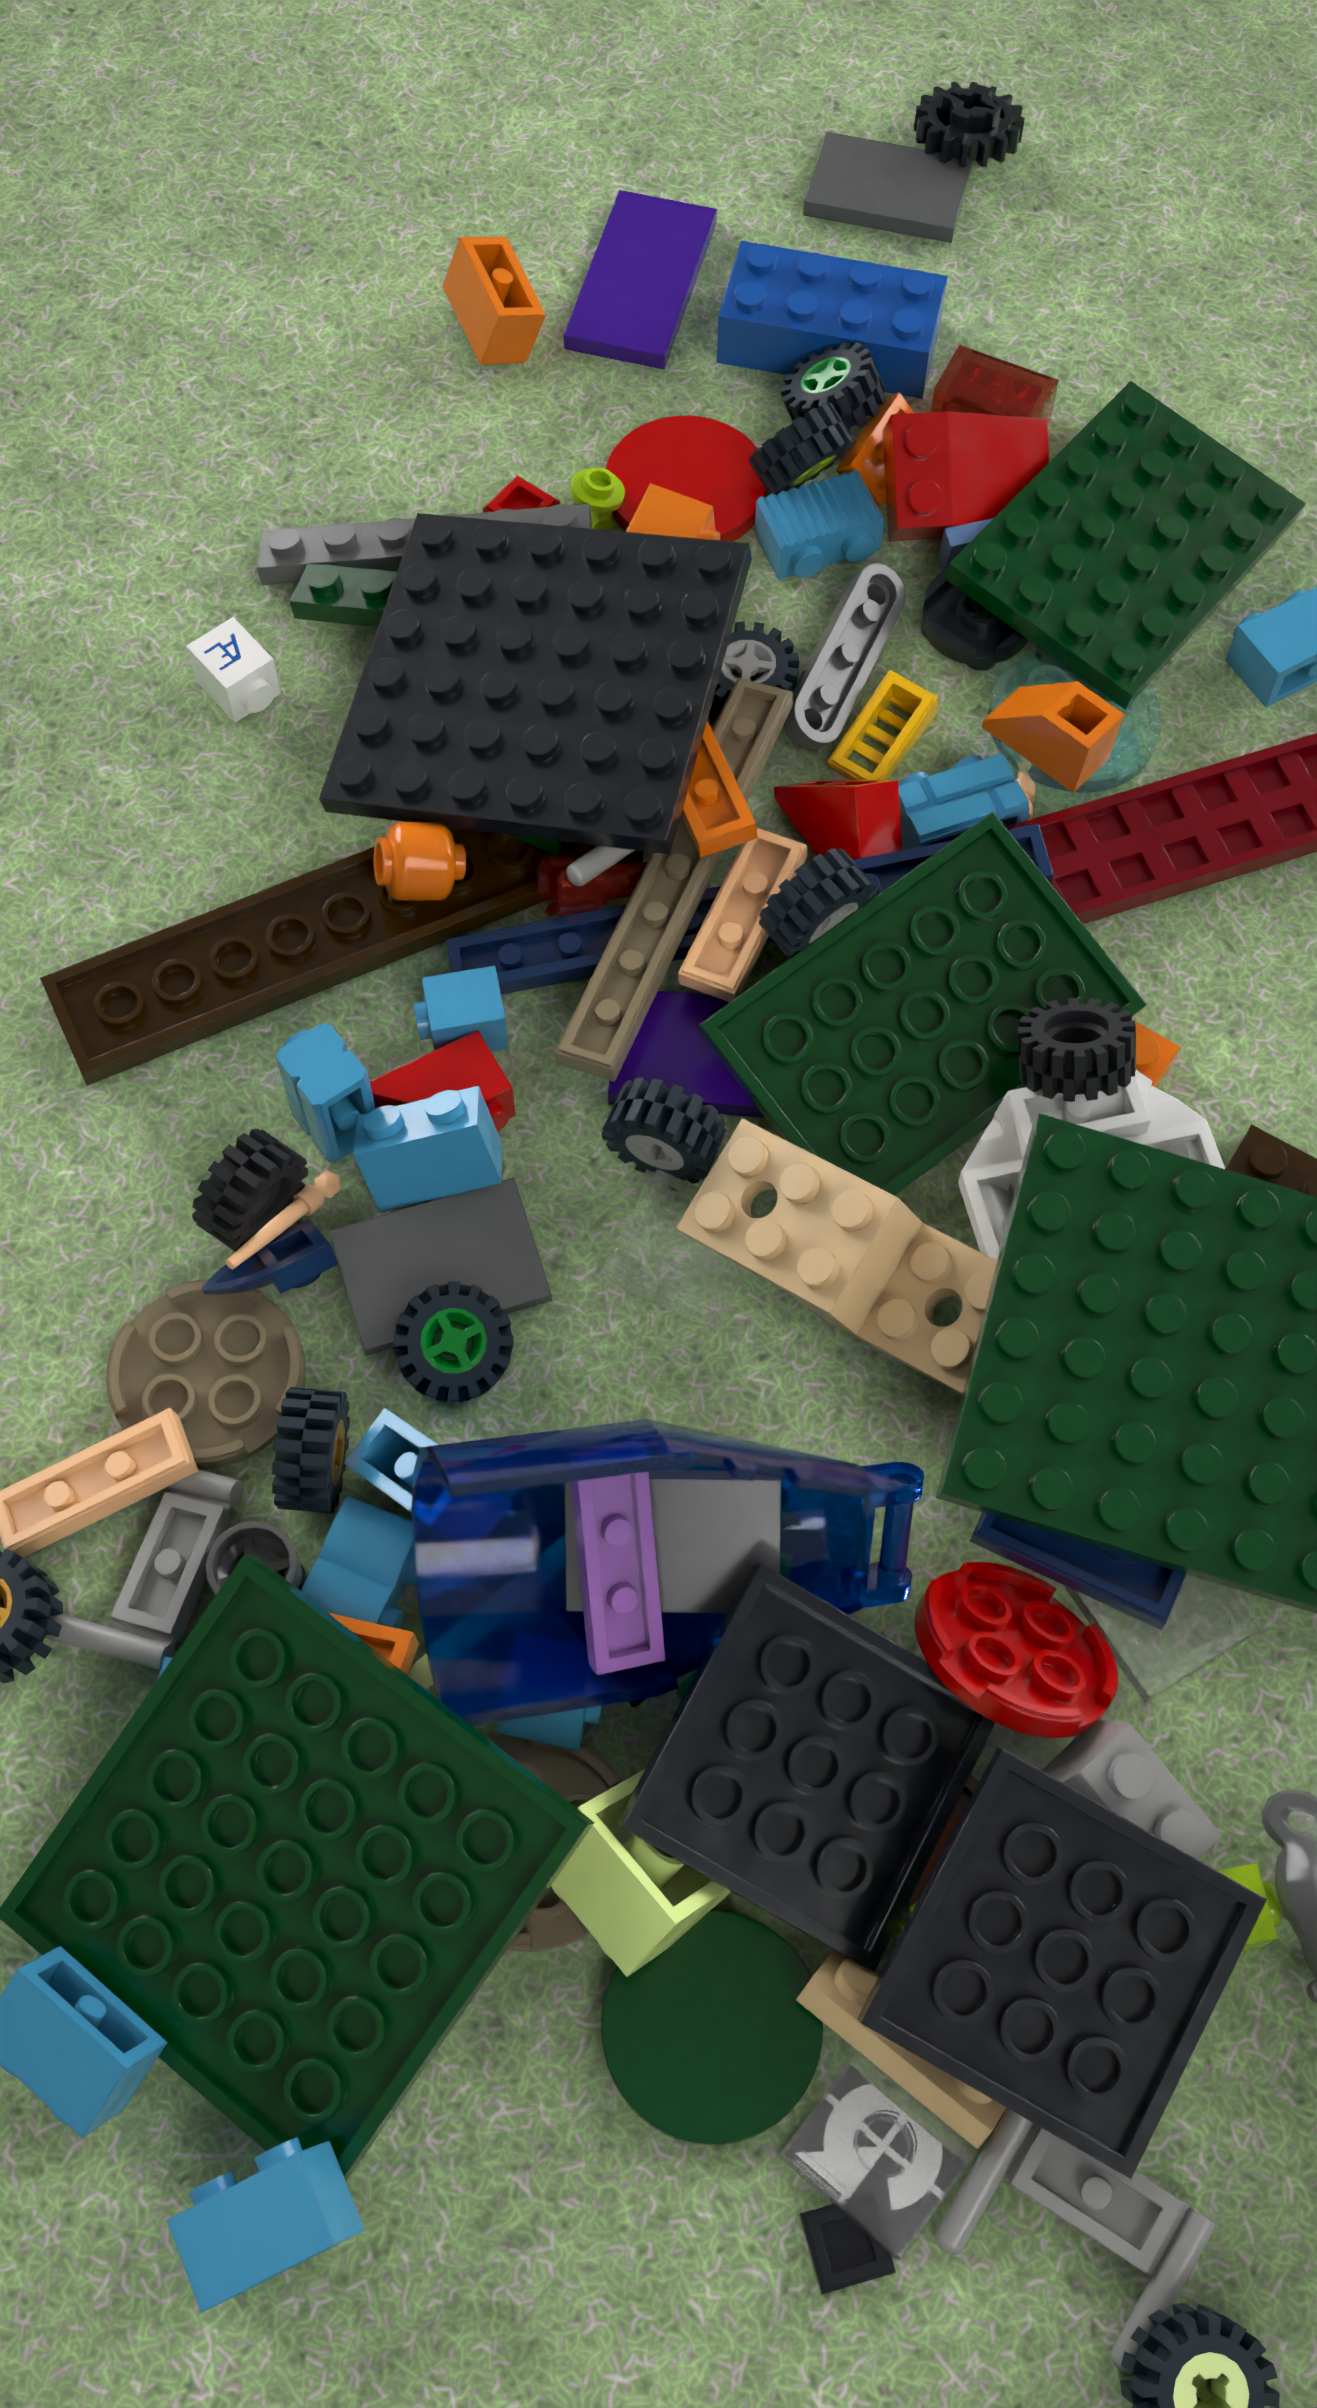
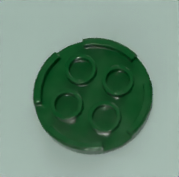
[601,1911,823,2145]

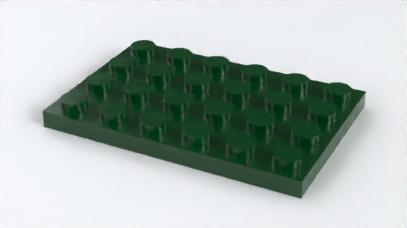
[943,381,1306,710]
[698,812,1147,1196]

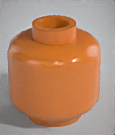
[374,822,466,901]

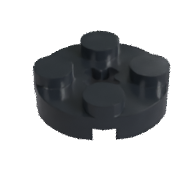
[921,569,1029,671]

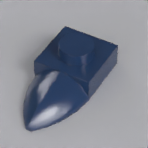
[202,1219,338,1295]

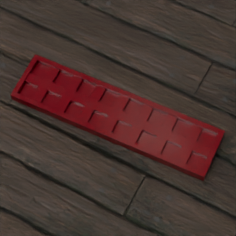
[1006,733,1317,924]

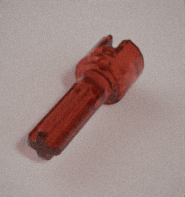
[537,853,647,917]

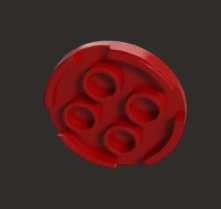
[606,415,767,542]
[914,1562,1118,1738]

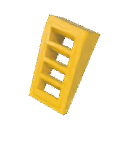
[827,670,938,780]

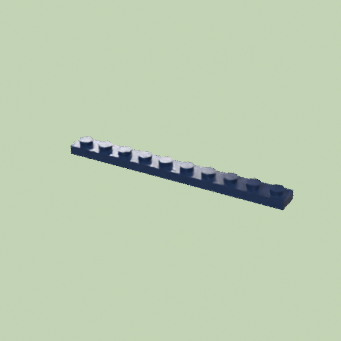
[446,824,1054,995]

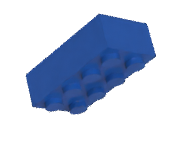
[717,241,948,399]

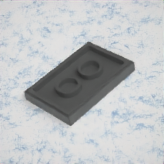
[803,132,973,243]
[329,1177,552,1356]
[565,1469,781,1613]

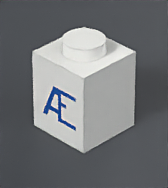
[186,617,281,723]

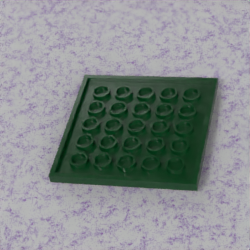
[936,1113,1317,1614]
[0,1555,595,2181]

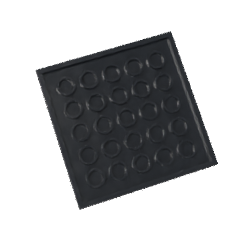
[319,513,752,854]

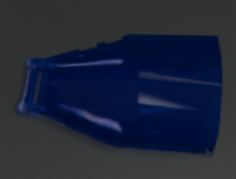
[411,1419,925,1726]

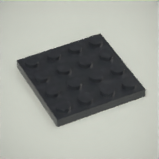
[616,1564,995,1972]
[857,1748,1267,2179]

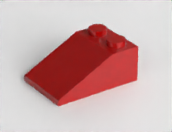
[882,411,1049,542]

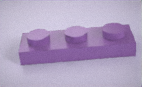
[569,1449,665,1675]

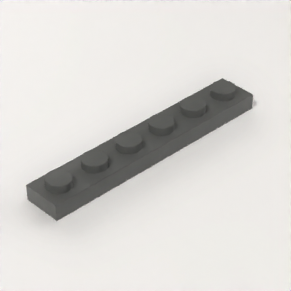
[257,504,593,585]

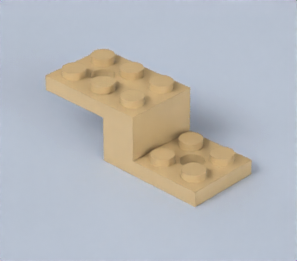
[676,1118,997,1395]

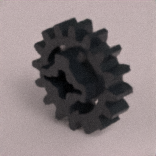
[913,82,1025,167]

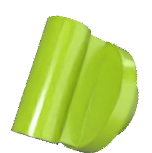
[570,467,625,531]

